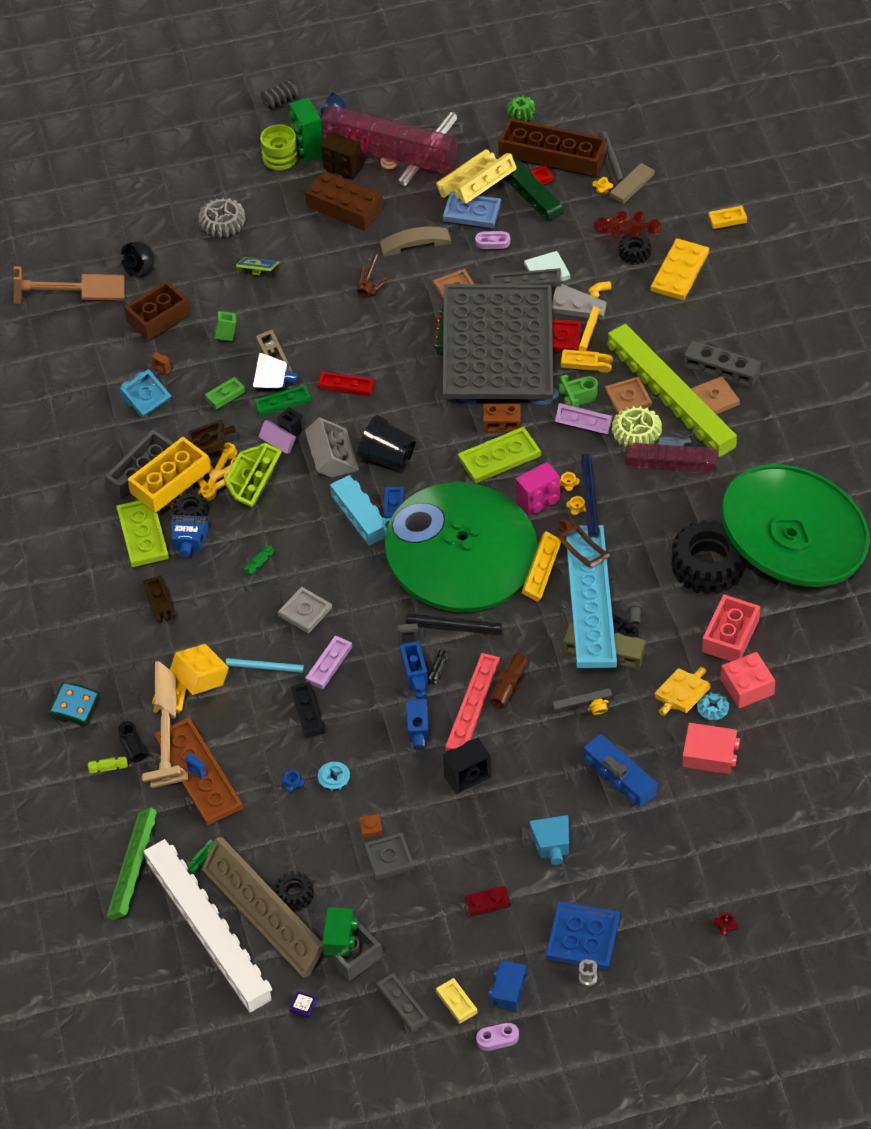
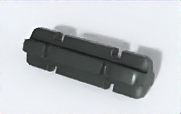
[428,649,449,684]

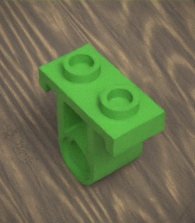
[558,375,598,408]

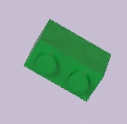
[323,907,357,957]

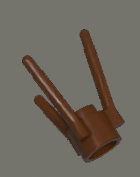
[356,253,388,298]

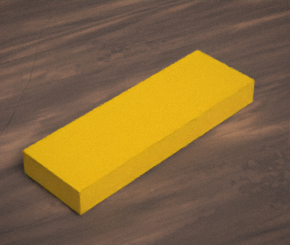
[578,306,600,351]

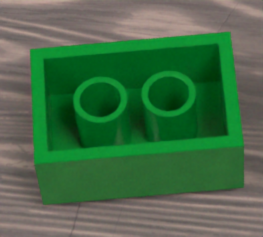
[288,97,323,162]

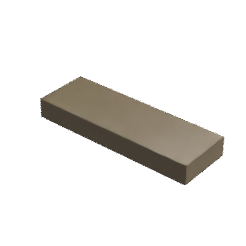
[610,163,655,204]

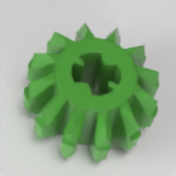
[507,95,535,121]

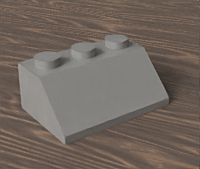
[305,417,359,477]

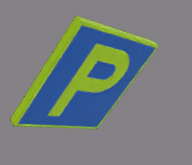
[236,257,279,275]

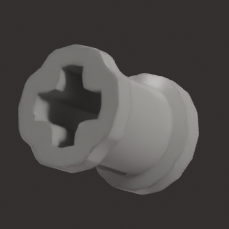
[578,959,598,986]

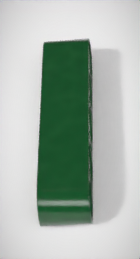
[504,159,563,221]

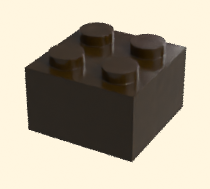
[320,132,363,180]

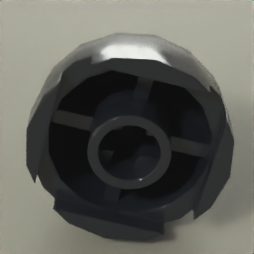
[121,241,154,277]

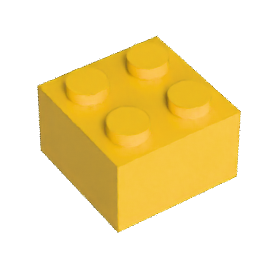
[170,644,229,695]

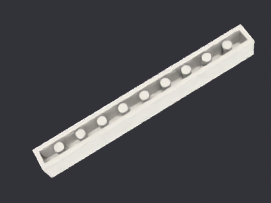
[144,839,272,1013]

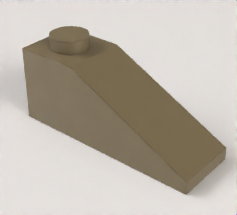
[253,329,293,372]

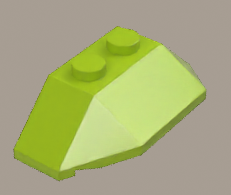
[224,443,282,508]

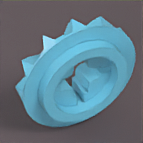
[697,692,729,720]
[318,762,350,791]

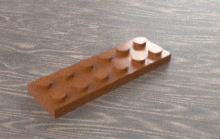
[154,717,243,826]

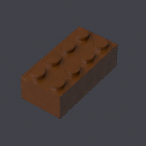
[305,171,383,231]

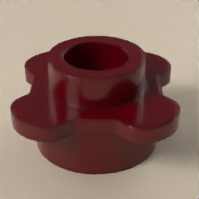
[713,913,738,936]

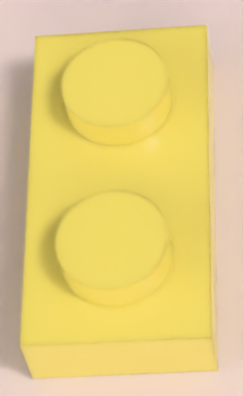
[436,978,477,1024]

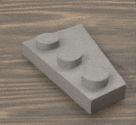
[552,284,607,320]

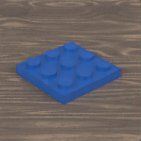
[546,901,620,971]

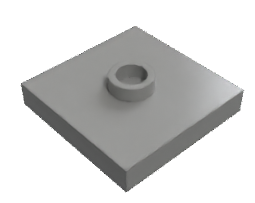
[278,587,332,634]

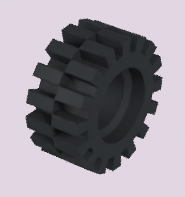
[619,232,651,265]
[173,491,208,517]
[275,871,313,912]

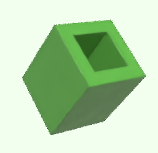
[214,311,236,341]

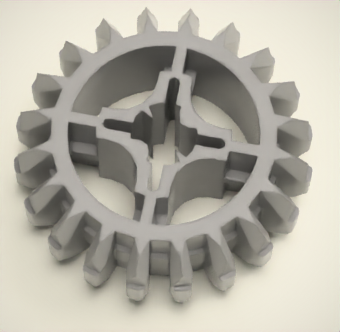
[198,197,246,239]

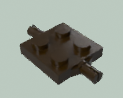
[187,420,236,454]

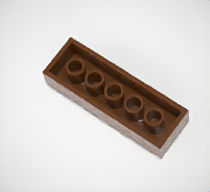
[498,118,607,177]

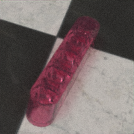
[625,443,718,473]

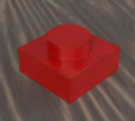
[530,165,553,185]

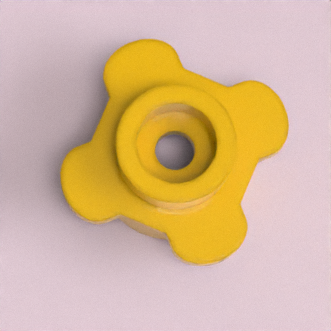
[593,177,613,194]
[560,472,580,491]
[566,496,586,515]
[588,699,609,715]

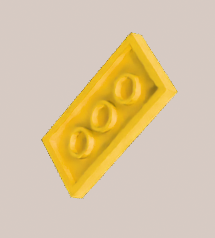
[651,238,709,301]

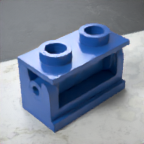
[488,960,527,1013]

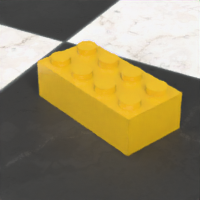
[127,437,211,513]

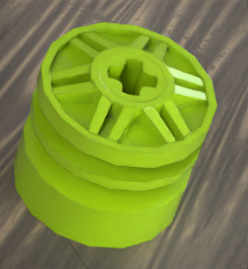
[260,125,298,170]

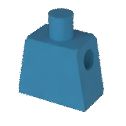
[530,815,569,865]

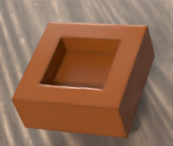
[151,352,171,376]
[359,814,383,838]

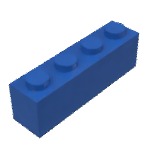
[583,734,658,808]

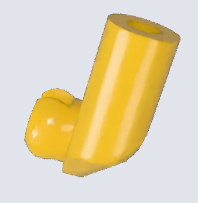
[588,281,611,298]

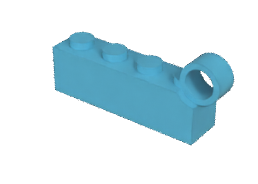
[330,475,391,546]

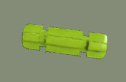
[88,756,128,773]

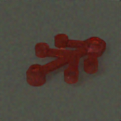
[593,211,661,236]

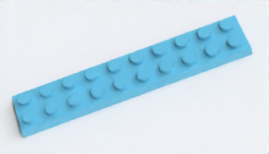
[565,525,617,668]

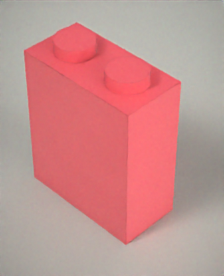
[682,723,740,774]

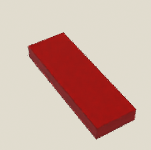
[317,371,375,397]

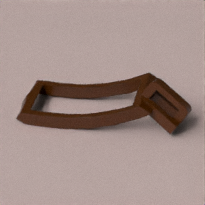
[557,519,610,567]

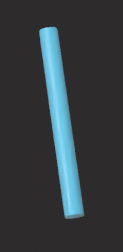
[226,658,304,673]

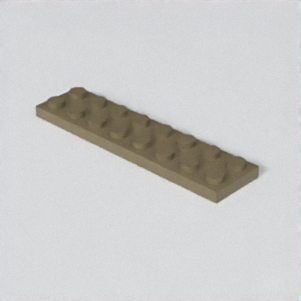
[202,837,323,978]

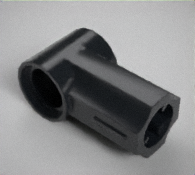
[118,721,147,763]

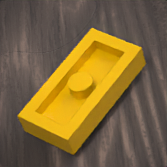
[708,206,747,229]

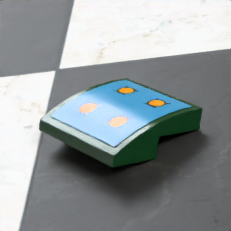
[47,682,100,727]

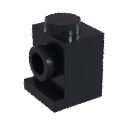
[277,407,303,437]

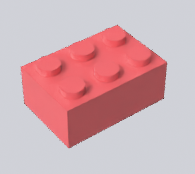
[702,594,760,662]

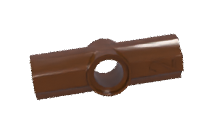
[489,653,529,709]

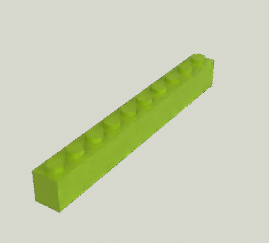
[607,323,737,458]

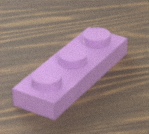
[555,403,613,434]
[306,636,352,690]

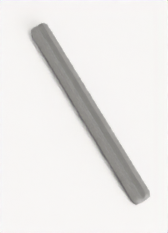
[398,112,457,186]

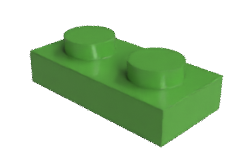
[205,377,246,410]

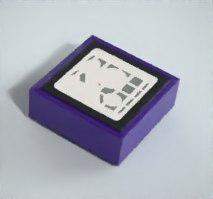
[289,991,318,1018]

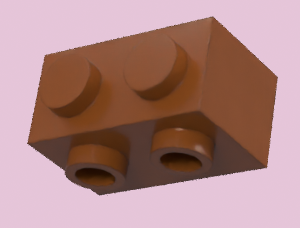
[483,404,521,433]

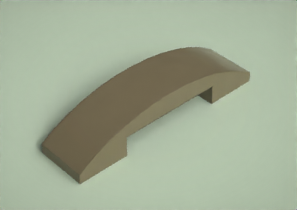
[380,227,452,257]

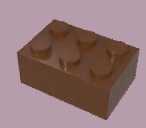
[124,280,191,341]

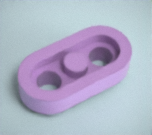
[475,231,511,249]
[476,1023,519,1051]

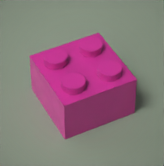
[516,462,560,517]

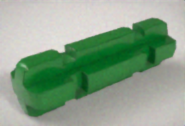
[244,545,275,575]
[187,840,214,874]

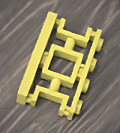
[436,149,517,203]

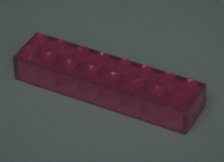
[321,105,458,174]

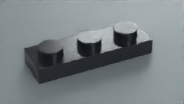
[291,682,324,738]

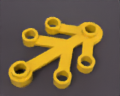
[197,443,237,501]

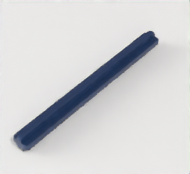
[581,453,599,537]

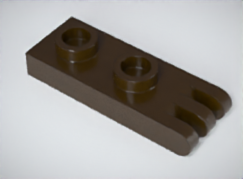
[143,575,176,623]

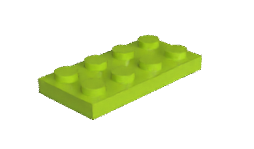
[458,426,541,484]
[116,501,169,567]

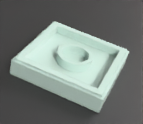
[524,251,570,282]

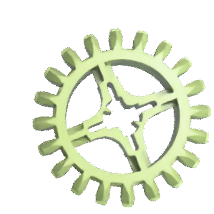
[612,405,662,451]

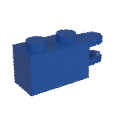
[400,641,428,699]

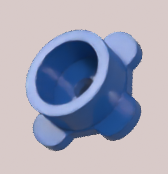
[281,771,304,792]

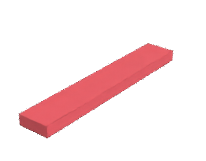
[445,653,500,751]

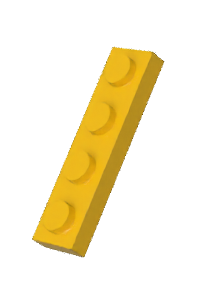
[521,531,561,602]

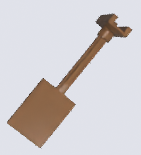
[14,266,124,304]

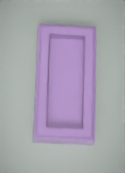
[258,420,296,454]

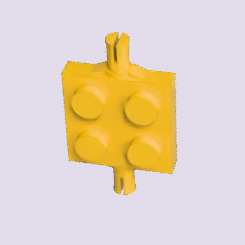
[654,667,711,716]

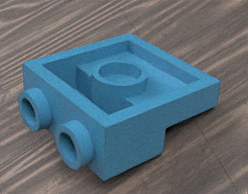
[119,369,171,418]

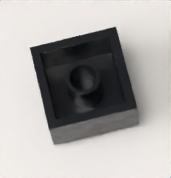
[443,738,491,794]

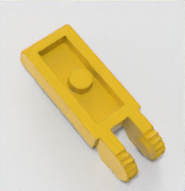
[561,349,613,373]

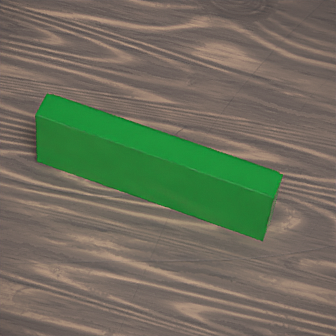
[254,385,312,417]

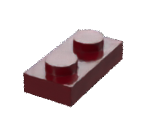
[465,886,511,917]

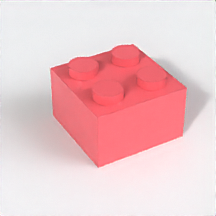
[721,652,776,708]

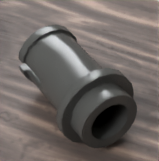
[627,602,643,628]
[602,755,628,779]

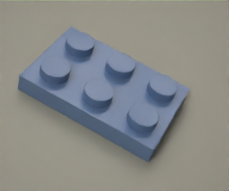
[443,192,501,228]

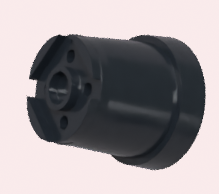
[357,415,416,472]

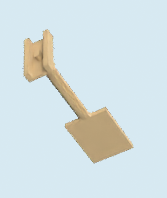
[142,661,188,788]

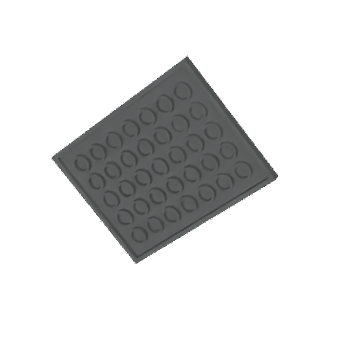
[443,284,554,399]

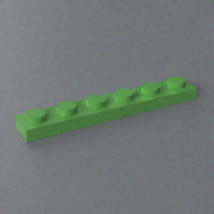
[106,807,157,921]

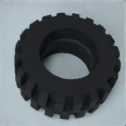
[671,520,745,594]

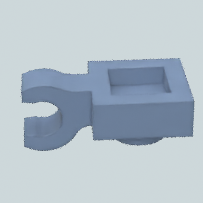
[659,436,691,453]

